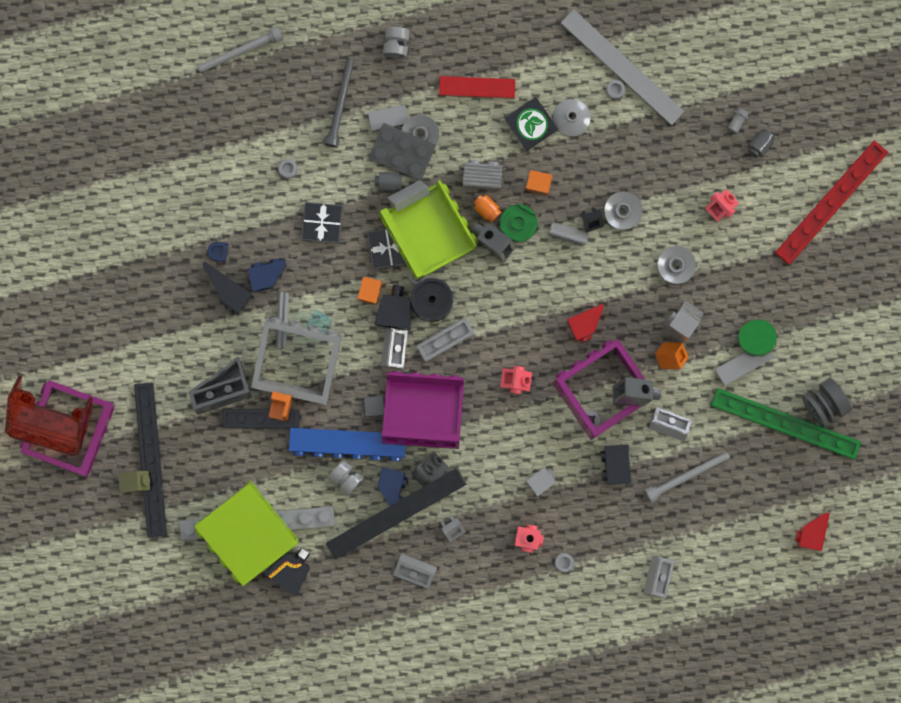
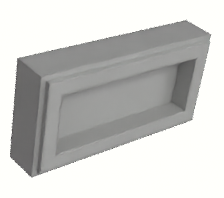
[368,105,408,132]

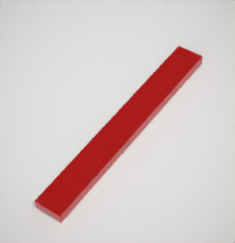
[775,140,889,266]

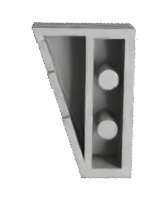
[664,301,704,343]

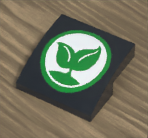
[504,97,558,151]

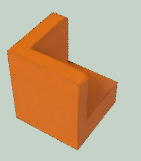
[526,170,552,196]
[357,277,382,305]
[655,342,689,370]
[269,392,293,422]

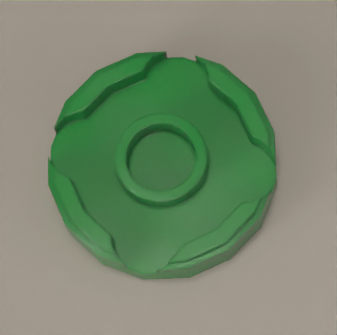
[500,204,538,242]
[738,319,777,357]

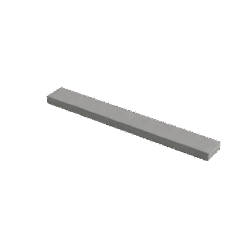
[561,9,685,126]

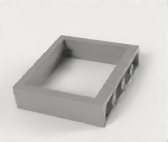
[251,317,342,405]

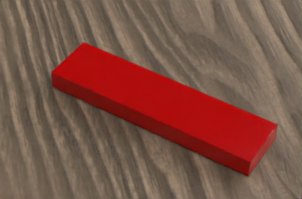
[439,76,516,99]

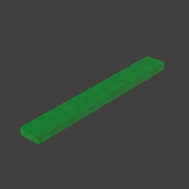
[710,388,861,460]

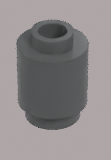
[748,129,775,158]
[375,172,402,192]

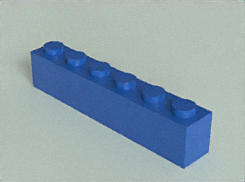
[289,428,406,461]

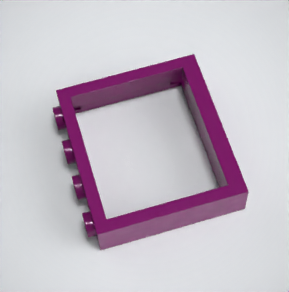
[552,339,646,440]
[20,380,116,477]

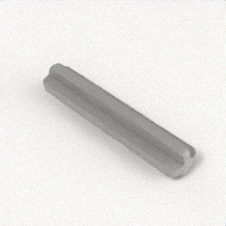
[276,292,289,349]

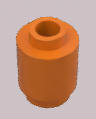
[474,195,502,223]

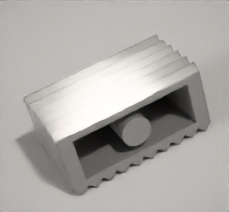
[463,160,502,191]

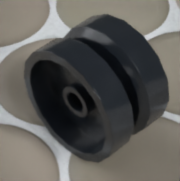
[411,278,453,323]

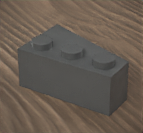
[189,357,252,415]

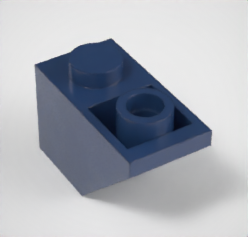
[248,258,287,293]
[378,467,407,506]

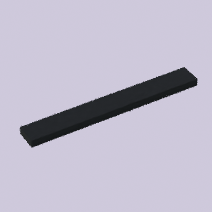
[134,382,167,538]
[326,468,467,560]

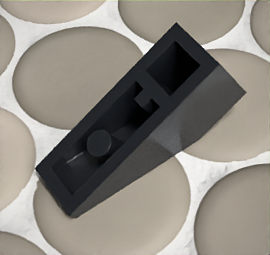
[203,261,253,315]

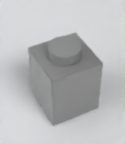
[526,467,556,497]

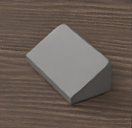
[387,180,430,212]
[549,222,589,246]
[381,328,408,369]
[649,407,692,442]
[393,554,437,589]
[644,555,675,598]

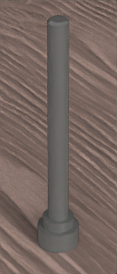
[324,58,354,148]

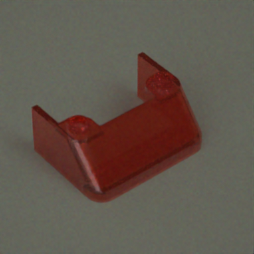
[5,376,93,456]

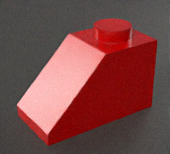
[566,304,604,343]
[794,513,830,551]

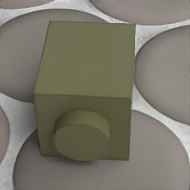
[118,471,150,493]

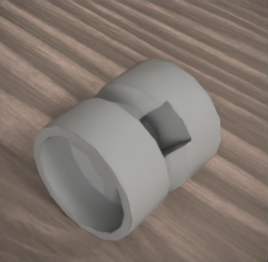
[383,27,410,59]
[328,460,364,496]

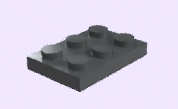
[369,123,436,180]

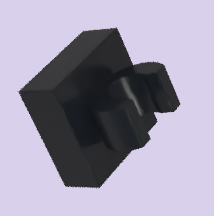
[582,207,604,233]

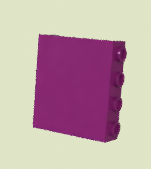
[382,371,464,449]

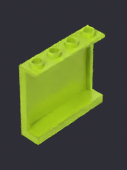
[379,180,478,281]
[194,480,299,586]

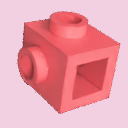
[705,189,739,222]
[500,366,532,394]
[514,524,544,553]

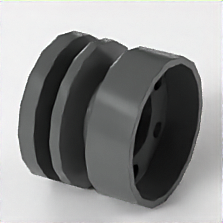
[802,378,852,429]

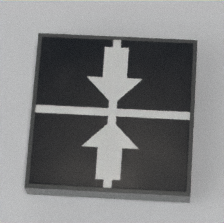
[301,202,343,244]
[367,229,406,270]

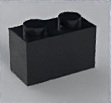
[601,444,631,485]

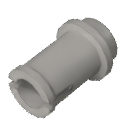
[727,108,749,134]

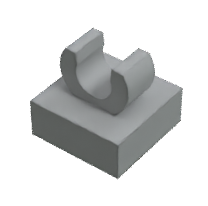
[441,516,466,542]

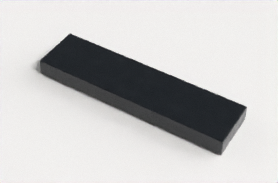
[222,409,300,429]

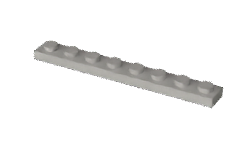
[179,506,335,540]

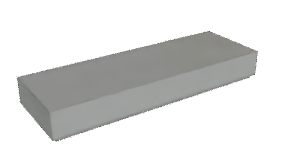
[416,317,475,362]
[715,352,774,386]

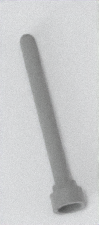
[198,26,284,72]
[644,453,730,503]

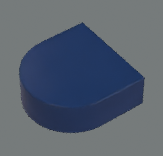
[208,242,228,263]

